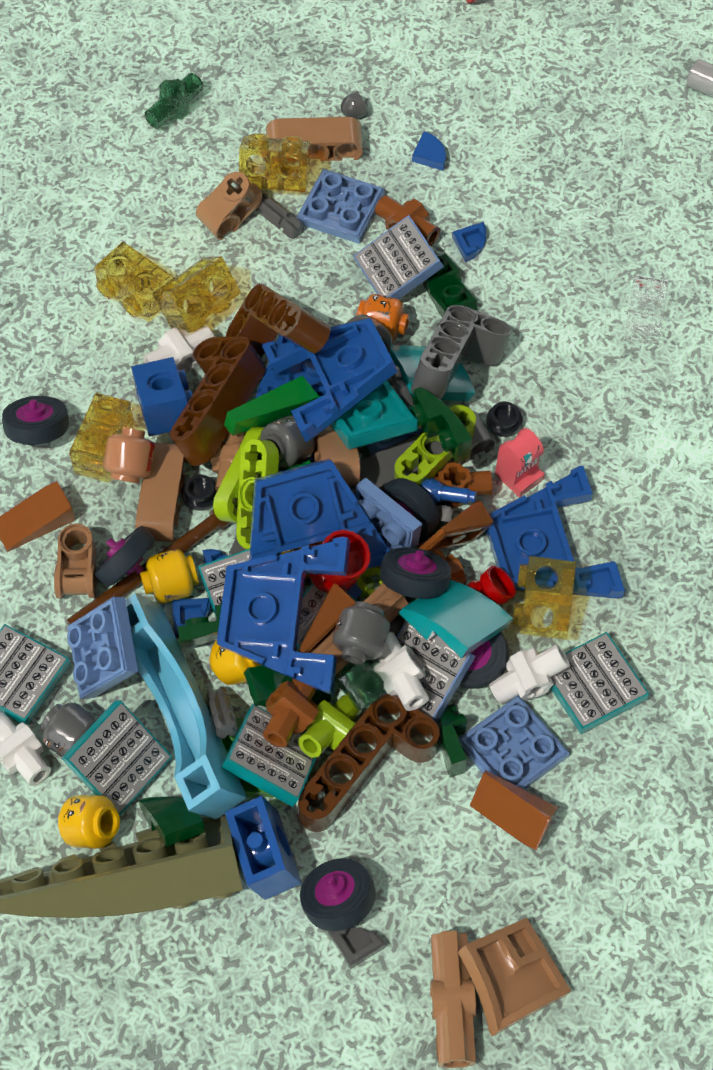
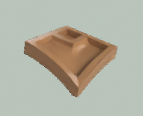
[458,918,571,1037]

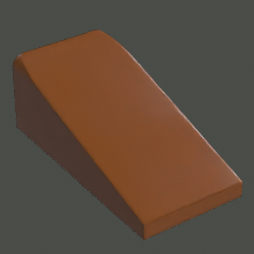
[0,481,76,552]
[420,501,493,552]
[297,583,356,653]
[469,770,558,851]

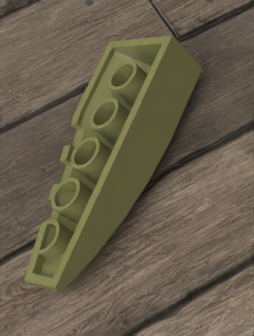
[0,814,243,918]

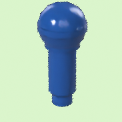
[420,478,477,504]

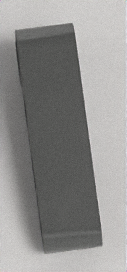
[411,305,511,400]

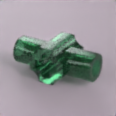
[144,73,204,129]
[335,660,386,710]

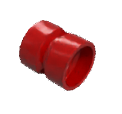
[309,530,370,594]

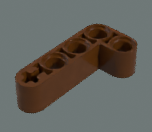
[226,283,330,358]
[170,336,266,466]
[298,694,439,832]

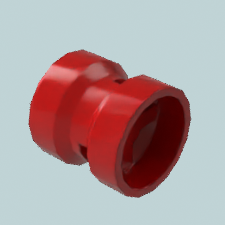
[467,566,516,605]

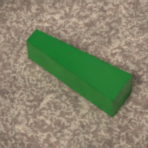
[224,375,319,436]

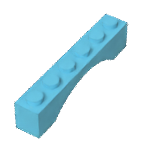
[125,593,247,820]

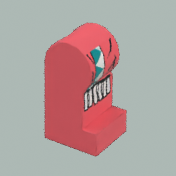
[495,428,545,498]

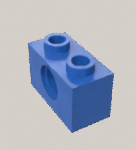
[131,357,192,437]
[225,795,302,900]

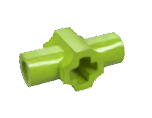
[298,695,361,758]

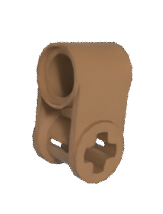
[196,171,262,240]
[54,523,97,599]

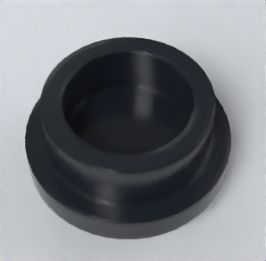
[486,401,523,437]
[182,474,217,511]

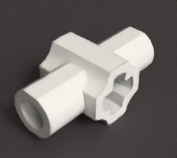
[143,326,214,373]
[374,632,429,711]
[489,644,570,705]
[0,712,51,786]

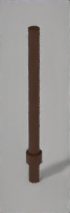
[66,509,233,625]

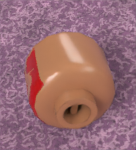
[103,427,155,484]

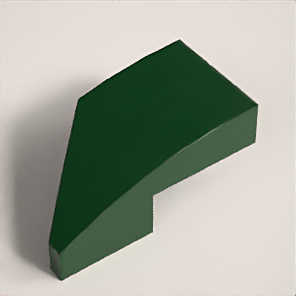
[440,703,467,778]
[139,797,205,847]

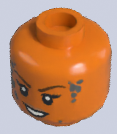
[356,294,410,343]

